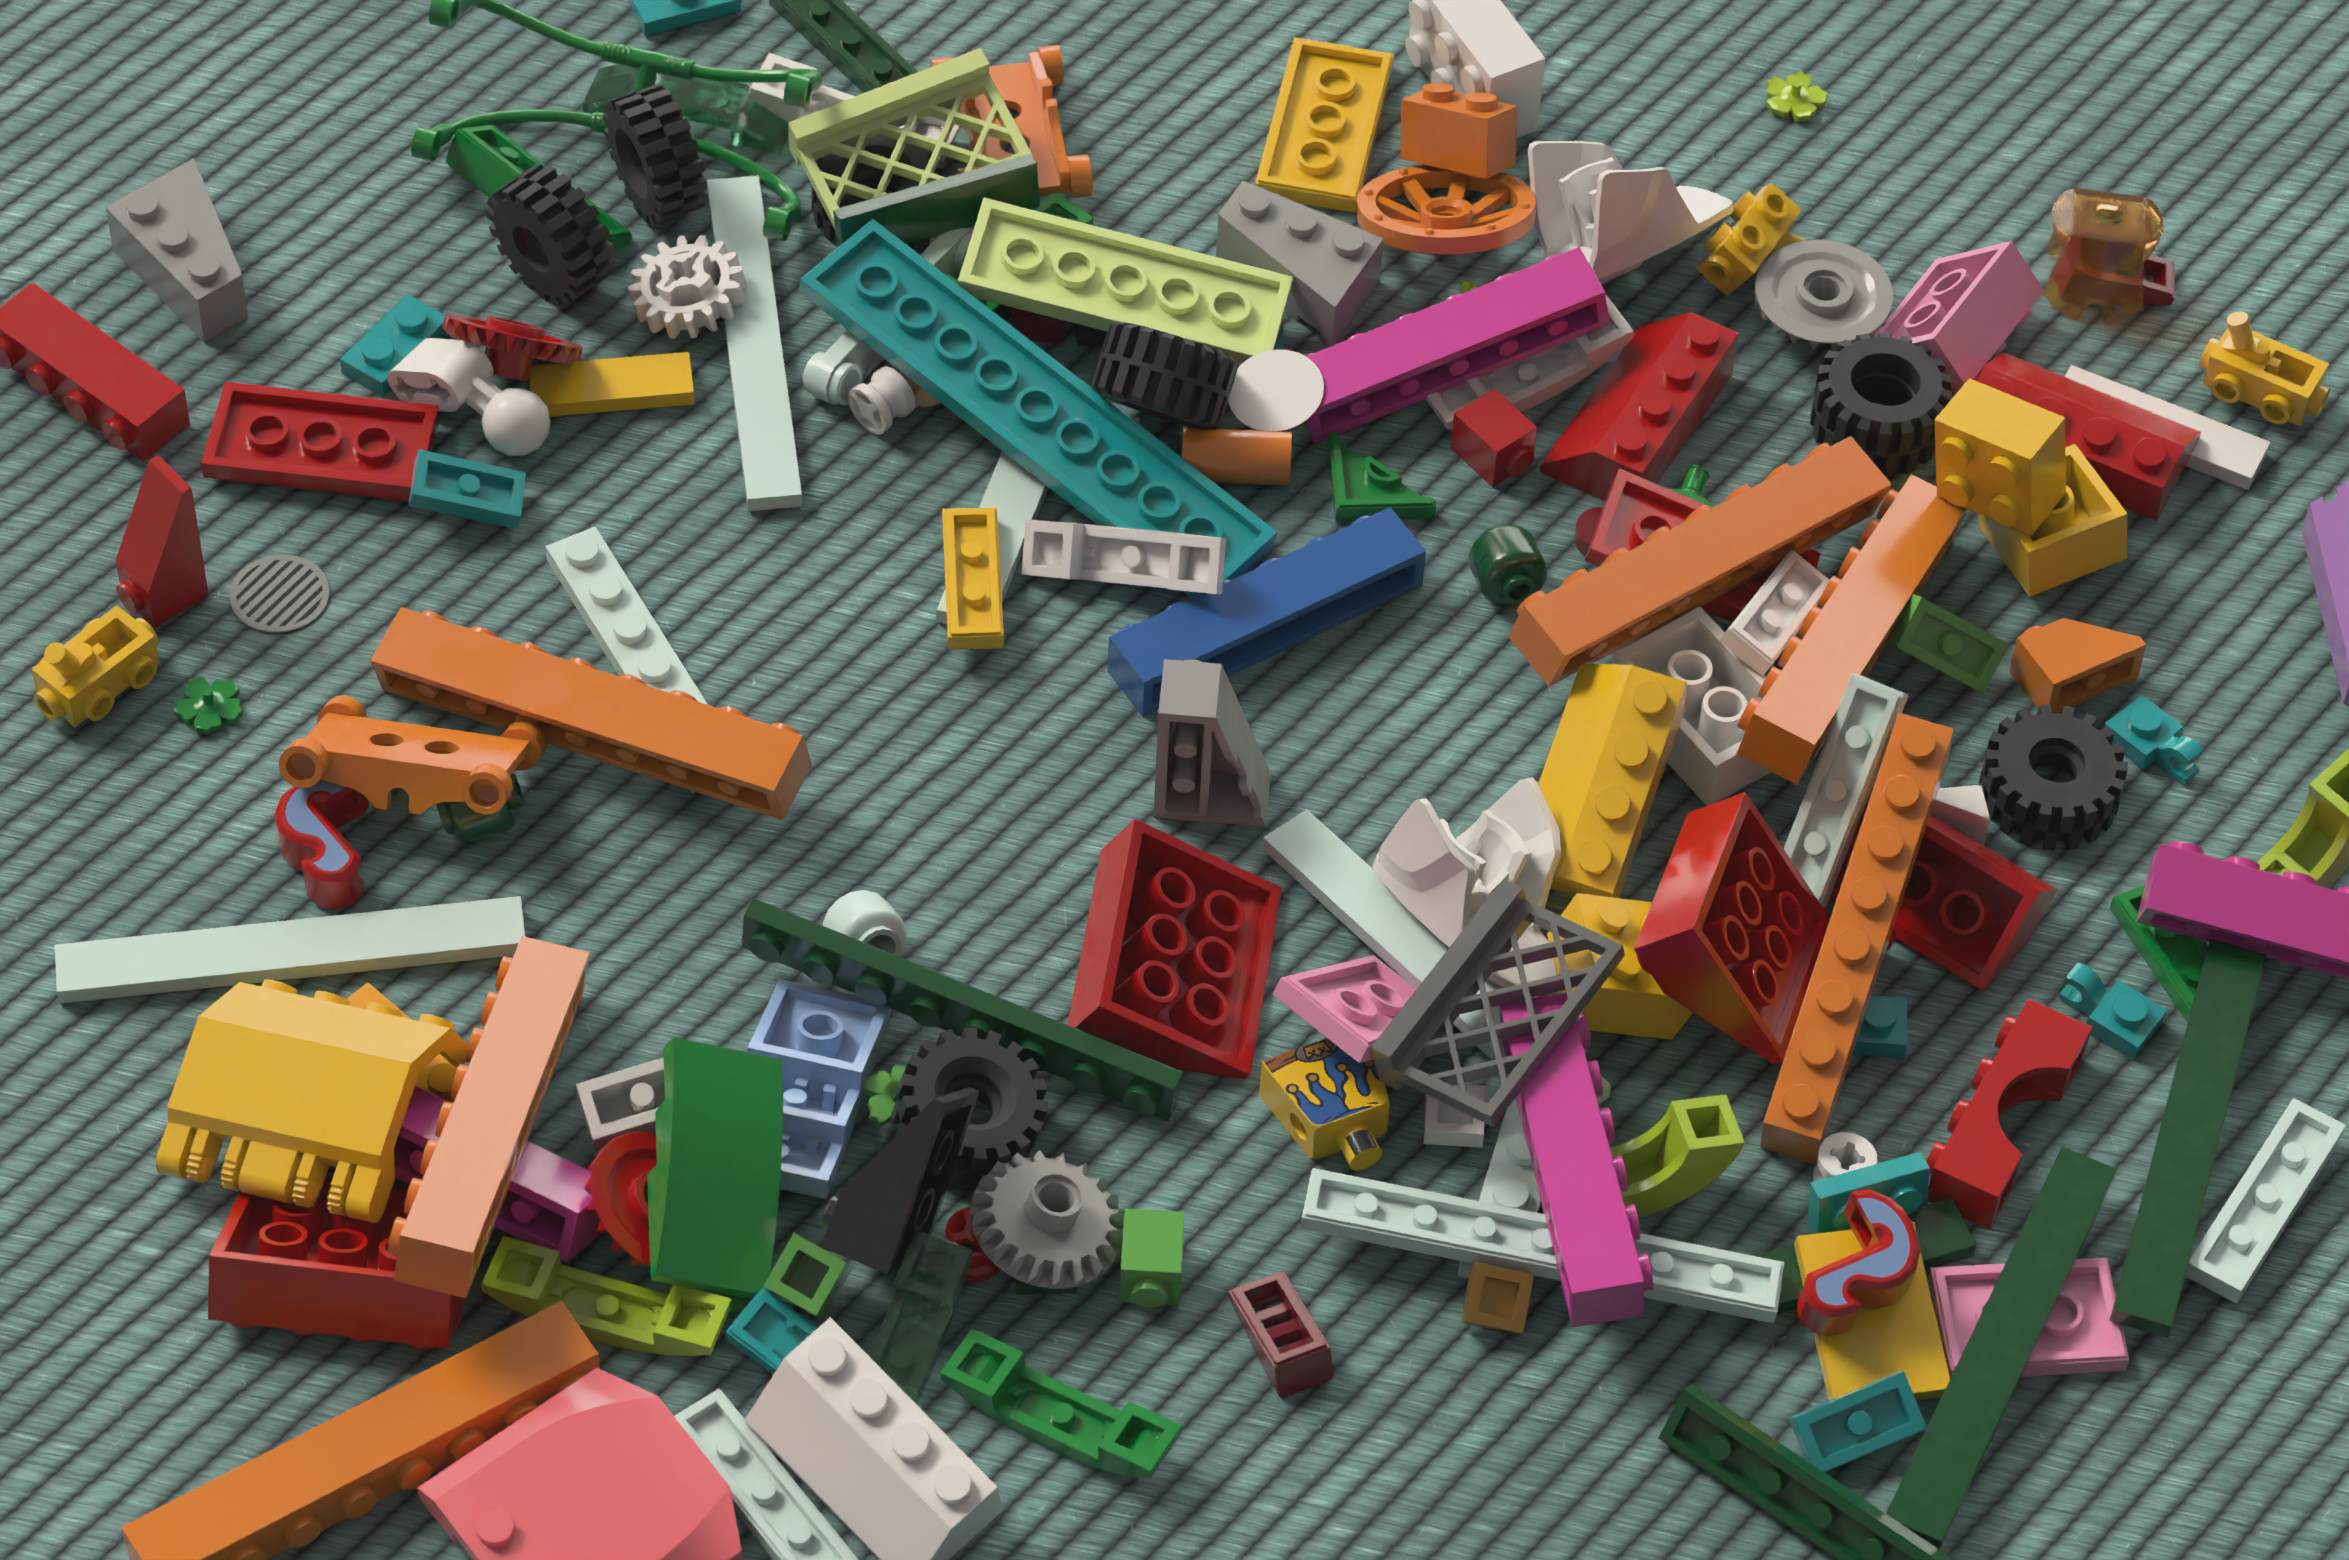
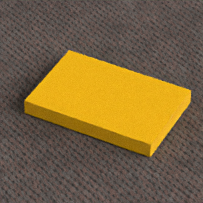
[1794,1222,1950,1401]

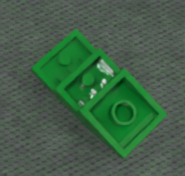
[647,1037,783,1299]

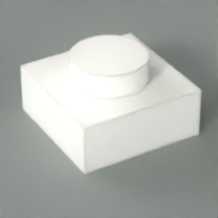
[1423,1084,1485,1148]

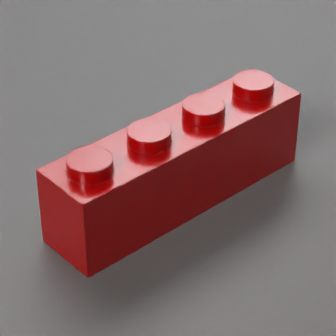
[0,282,190,462]

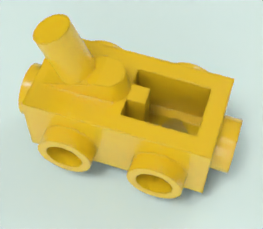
[1696,182,1806,296]
[2199,312,2331,426]
[32,605,160,727]

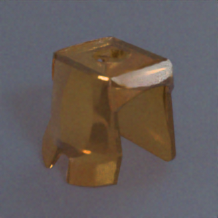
[2043,188,2164,324]

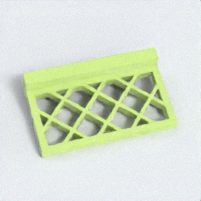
[788,48,1034,229]

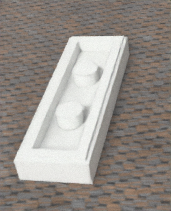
[1719,550,1830,676]

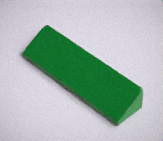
[446,125,633,252]

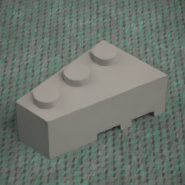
[106,158,248,343]
[1216,180,1384,347]
[1153,659,1271,827]

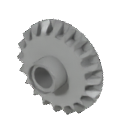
[1755,240,1893,351]
[970,1150,1124,1289]

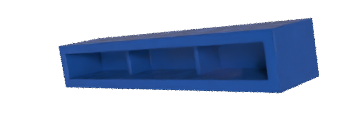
[1108,507,1426,717]

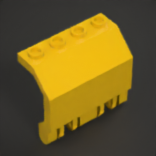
[156,979,468,1223]

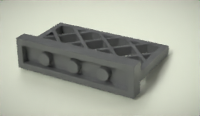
[1371,879,1625,1126]

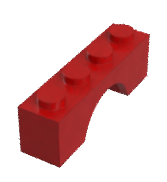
[1926,998,2092,1230]

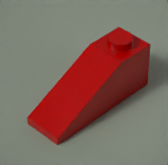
[116,455,209,628]

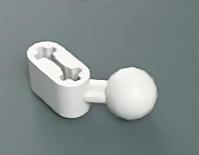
[388,338,551,456]

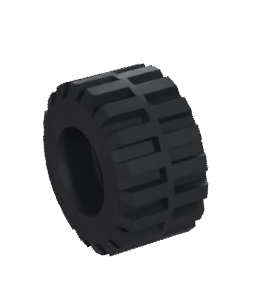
[1090,322,1239,429]
[1810,333,1952,476]

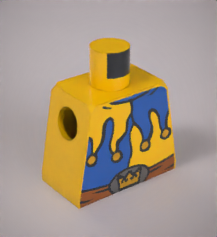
[1259,1038,1390,1171]

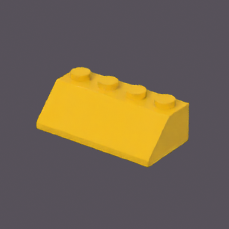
[1538,663,1688,898]

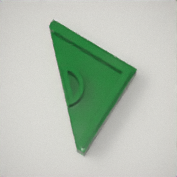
[1327,432,1436,521]

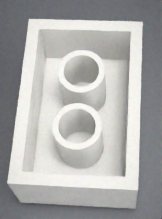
[1405,0,1545,138]
[1610,607,1771,806]

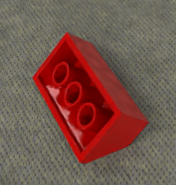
[1540,312,1739,501]
[1977,352,2201,521]
[1830,780,2058,991]

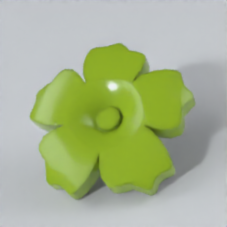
[1766,71,1827,122]

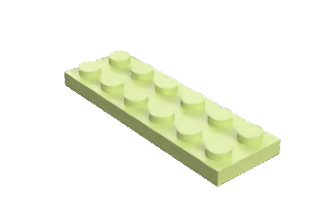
[957,198,1293,365]

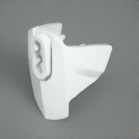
[1528,141,1734,284]
[1372,778,1561,998]

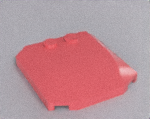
[418,1368,742,1560]

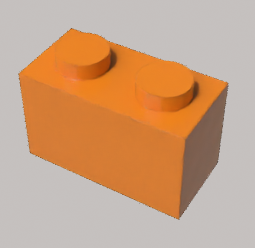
[1401,83,1517,179]

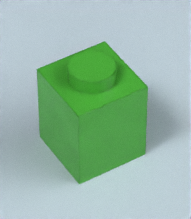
[1119,1209,1185,1308]
[764,1233,852,1321]

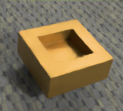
[1460,1262,1534,1335]

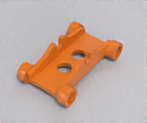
[930,45,1093,198]
[279,695,547,815]

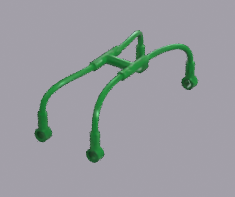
[411,0,822,241]

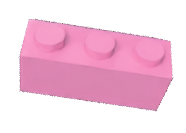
[1874,241,2044,394]

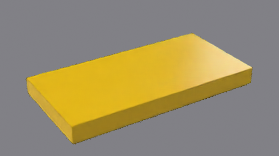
[1255,37,1395,213]

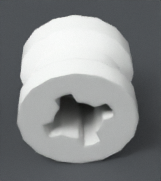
[848,366,916,435]
[1812,1132,1877,1182]

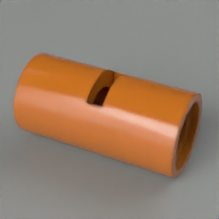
[1182,427,1292,486]

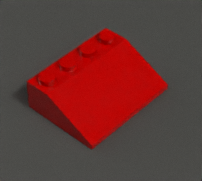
[1634,792,1830,1064]
[1067,819,1282,1080]
[208,1178,466,1350]

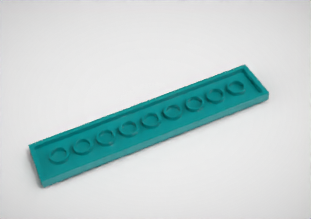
[799,219,1278,599]

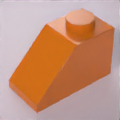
[2009,618,2146,714]

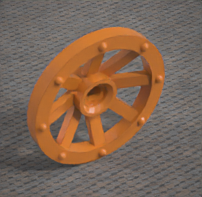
[1357,165,1536,254]

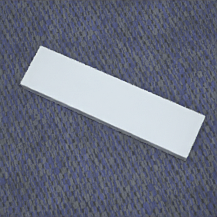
[2065,365,2271,490]

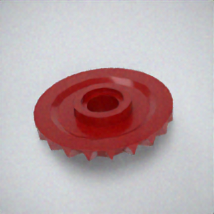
[442,314,583,381]
[584,1132,657,1273]

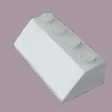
[745,1317,1003,1560]

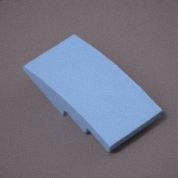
[747,979,891,1199]

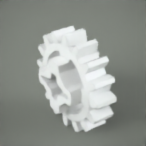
[628,235,747,339]

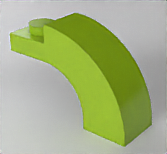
[2257,749,2349,888]
[1610,1094,1745,1218]

